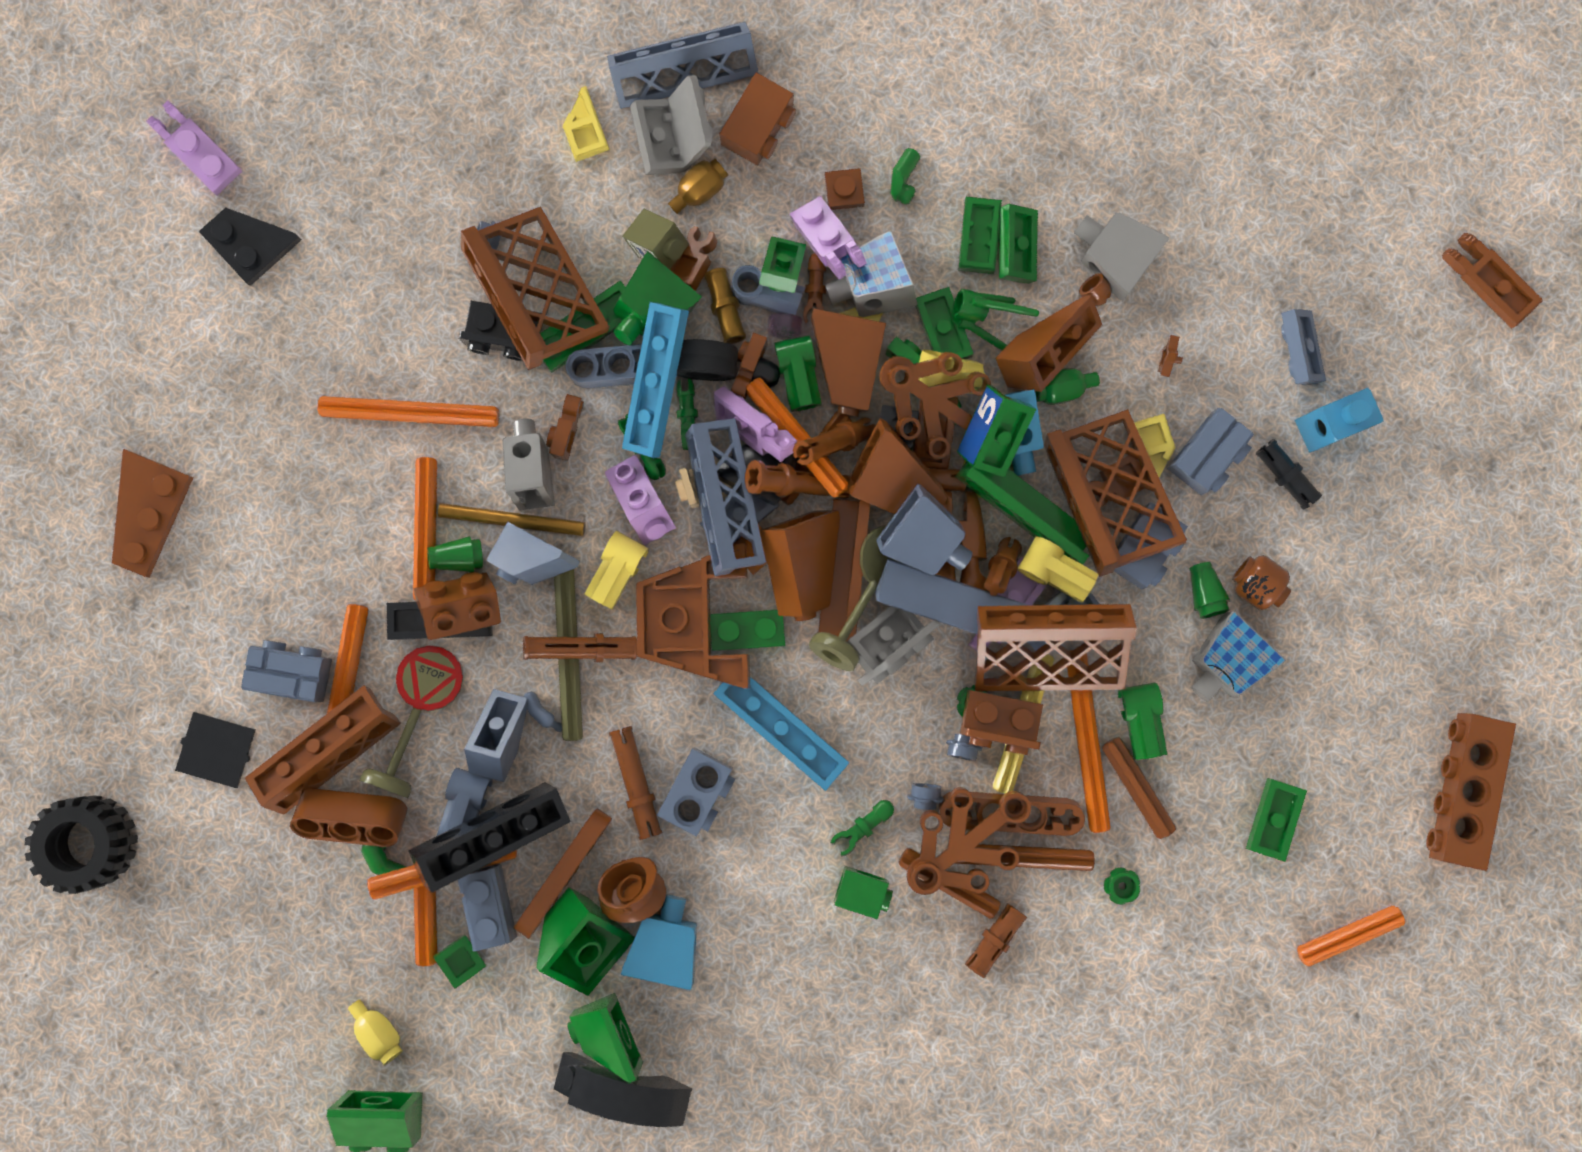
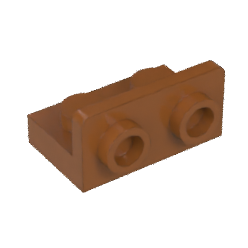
[960,690,1043,755]

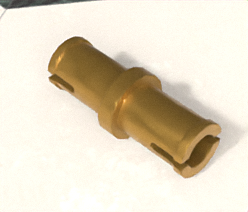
[704,267,746,344]

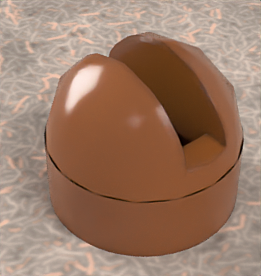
[1079,273,1112,306]

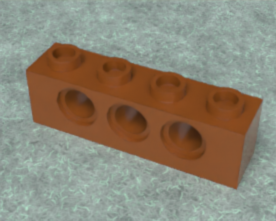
[1426,713,1516,871]

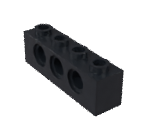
[408,782,571,893]

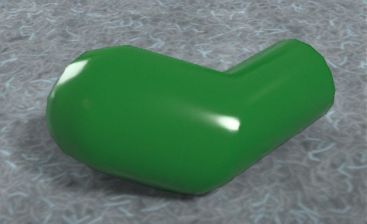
[890,148,920,205]
[361,845,407,875]

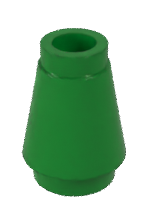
[427,536,483,572]
[1189,562,1231,619]

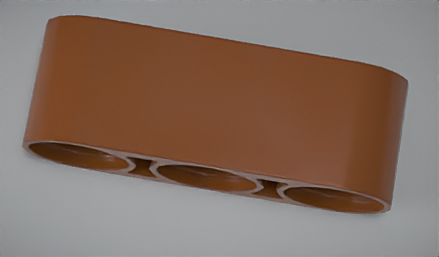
[290,789,408,847]

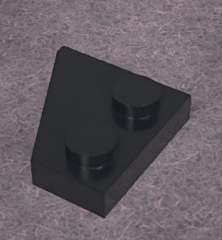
[199,207,301,286]

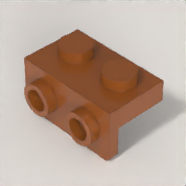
[414,572,501,640]

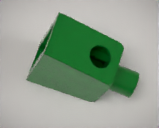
[613,251,702,345]

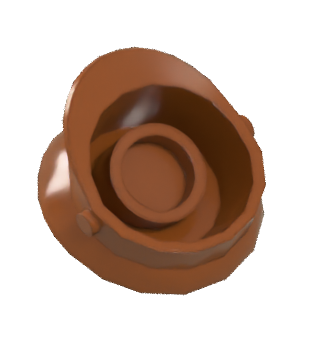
[597,857,666,923]

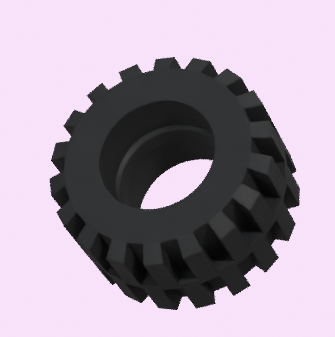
[24,795,138,894]

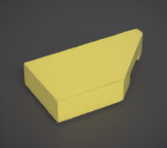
[563,86,610,162]
[1135,414,1176,478]

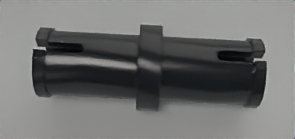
[1256,439,1322,510]

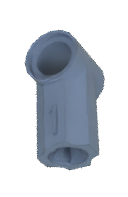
[731,265,805,319]
[437,767,493,836]

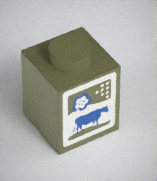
[622,208,689,270]

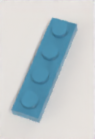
[622,302,689,458]
[713,677,849,791]

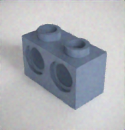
[657,747,735,837]

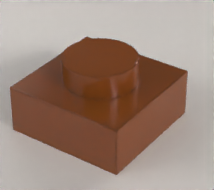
[825,168,865,210]

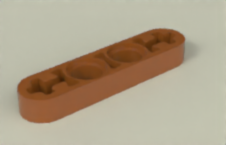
[938,792,1085,836]
[513,808,612,939]

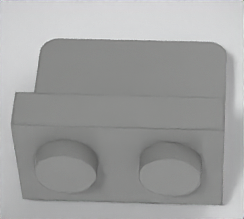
[630,75,713,175]

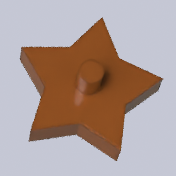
[1158,335,1183,377]

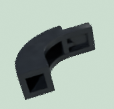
[554,1052,692,1127]

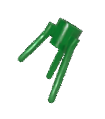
[952,289,1039,351]

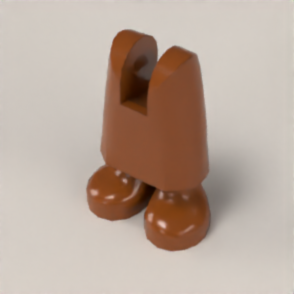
[937,491,990,592]

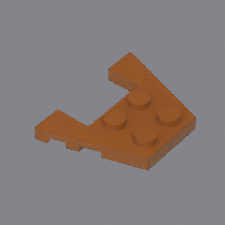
[636,543,750,689]

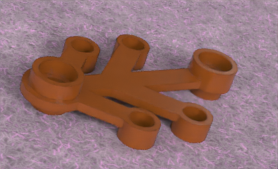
[880,352,991,459]
[906,787,1031,895]

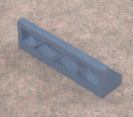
[607,22,759,109]
[685,418,766,576]

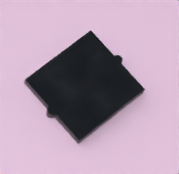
[175,712,256,788]

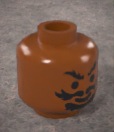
[1232,555,1291,610]

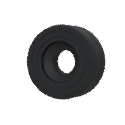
[676,339,738,381]

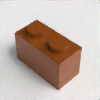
[719,72,796,166]

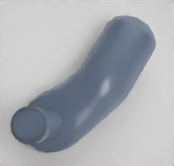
[523,691,562,732]

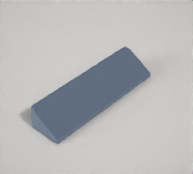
[875,559,1027,644]

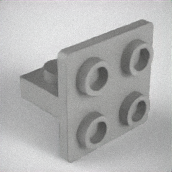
[846,606,939,686]

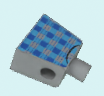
[825,231,917,317]
[1191,611,1286,702]

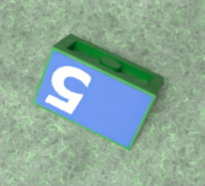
[957,384,1036,478]

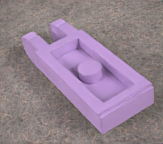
[146,100,242,196]
[790,196,866,279]

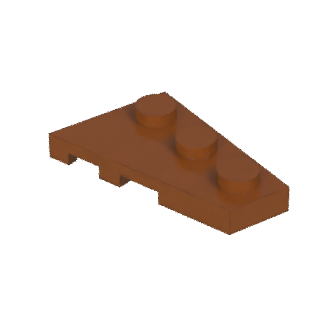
[112,449,194,578]

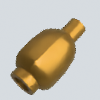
[668,158,729,214]

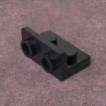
[458,300,542,361]

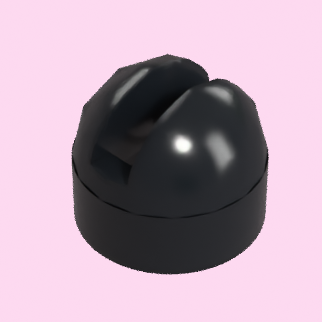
[751,357,780,388]

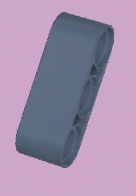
[565,344,642,389]

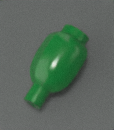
[1035,368,1100,405]

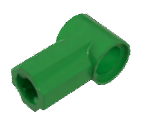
[774,335,822,412]
[1118,682,1168,760]

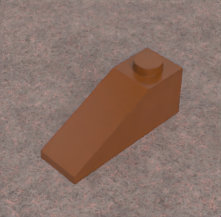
[995,295,1102,392]

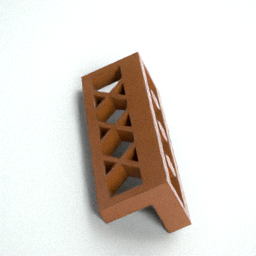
[818,499,871,641]
[245,685,401,815]

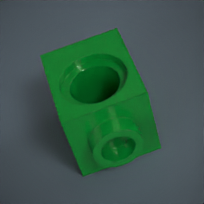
[834,866,893,920]

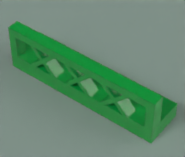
[955,461,1089,565]

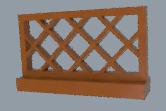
[461,206,609,371]
[1044,409,1187,577]
[975,604,1137,691]

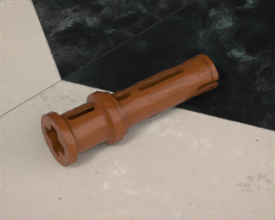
[745,460,850,499]

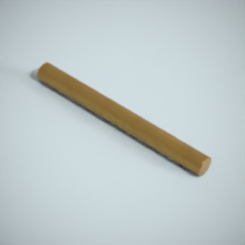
[438,503,585,536]

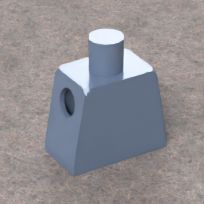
[876,484,972,575]

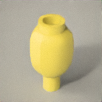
[348,999,403,1065]

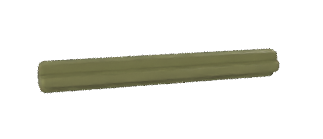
[554,569,583,741]

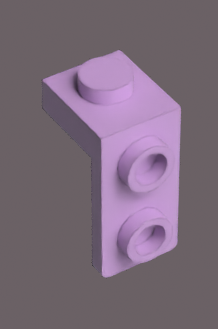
[605,456,676,545]

